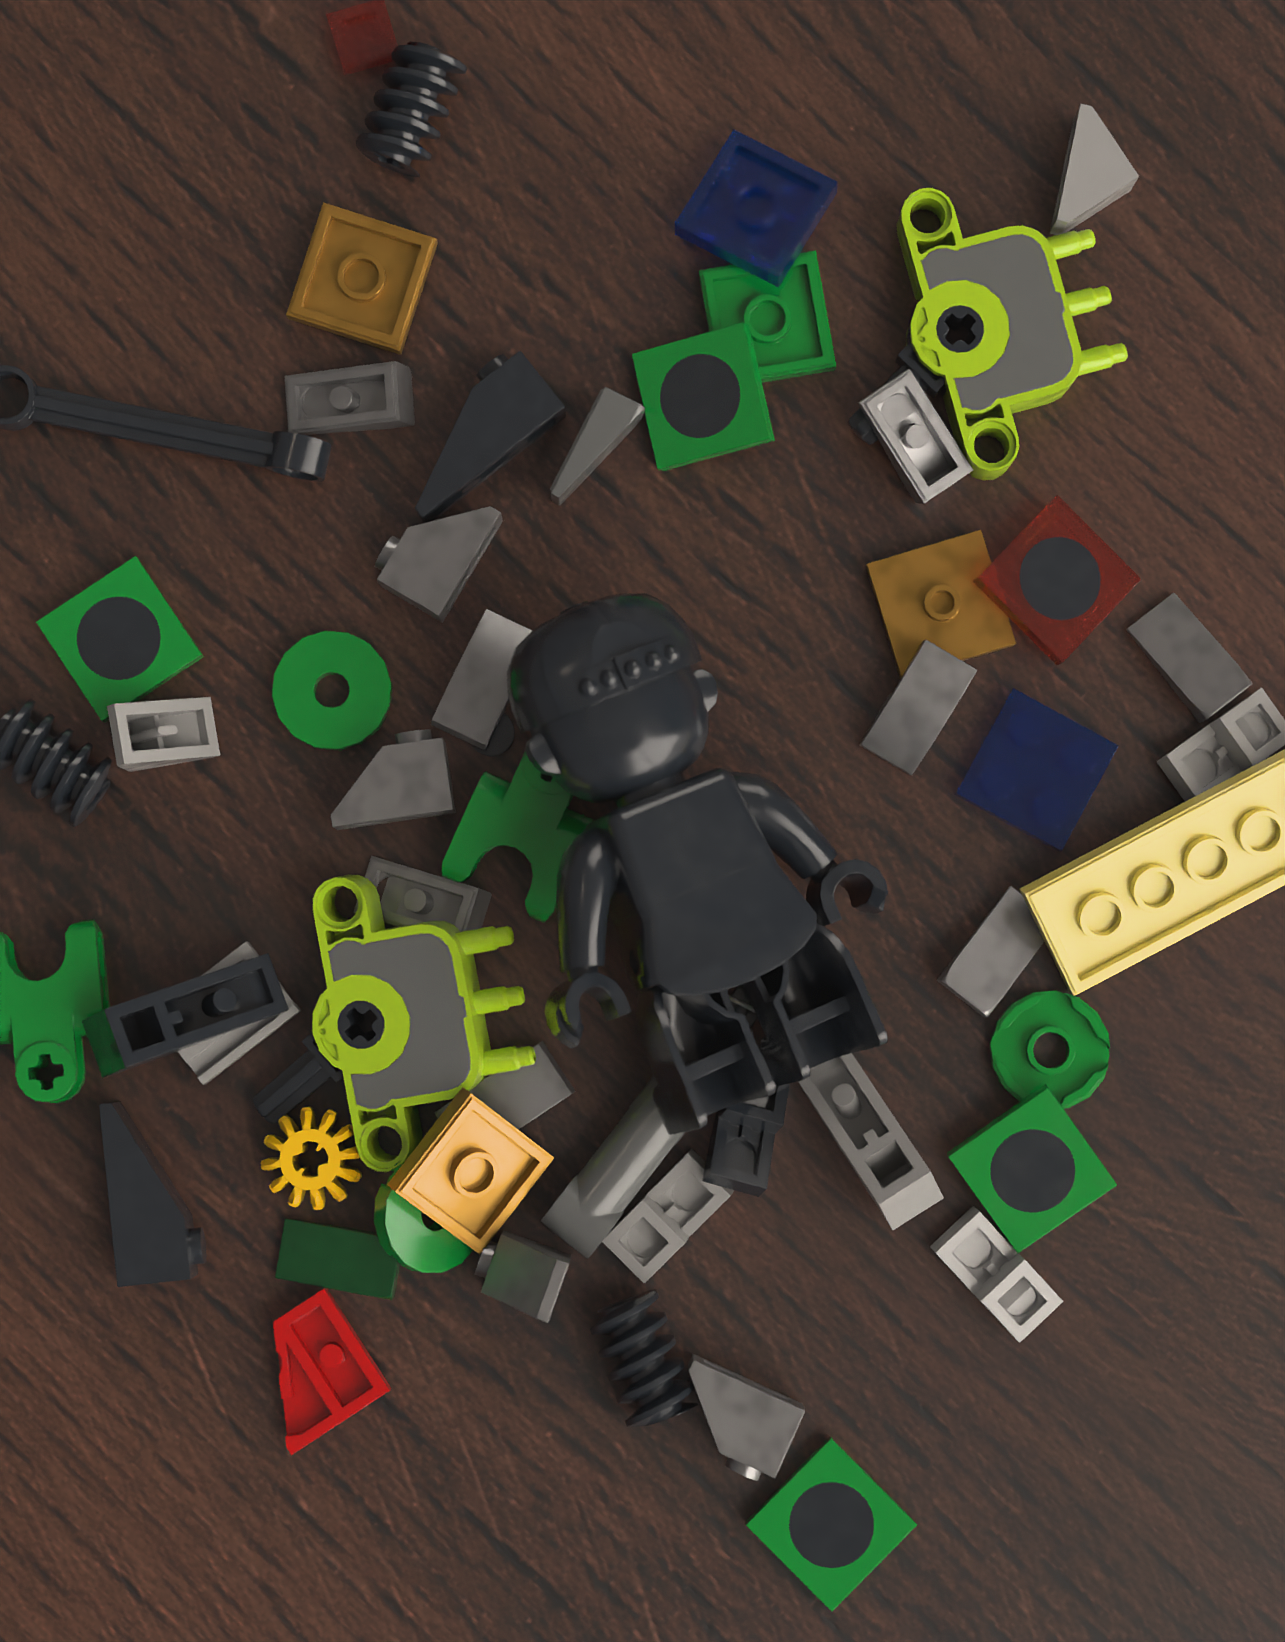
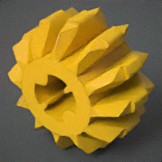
[261,1107,362,1210]

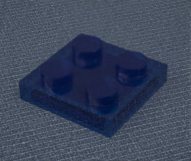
[674,130,838,288]
[954,688,1119,852]

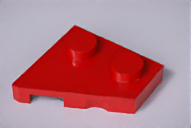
[273,1288,391,1455]

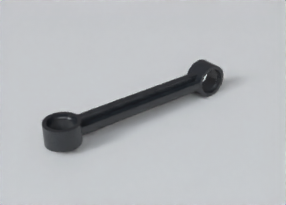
[0,365,332,482]

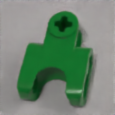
[442,752,594,923]
[0,919,110,1103]

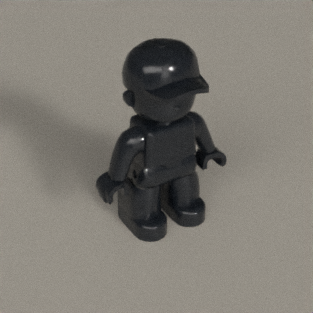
[507,593,888,1135]

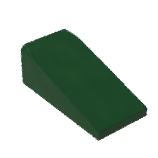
[275,1218,400,1300]

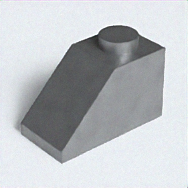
[375,506,503,623]
[331,729,456,830]
[475,1231,571,1323]
[688,1354,805,1481]

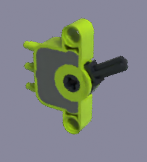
[848,188,1128,480]
[253,875,536,1172]

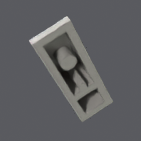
[798,1053,944,1230]

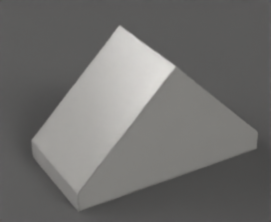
[1050,104,1139,235]
[107,697,220,772]

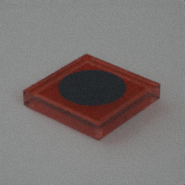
[973,495,1141,665]

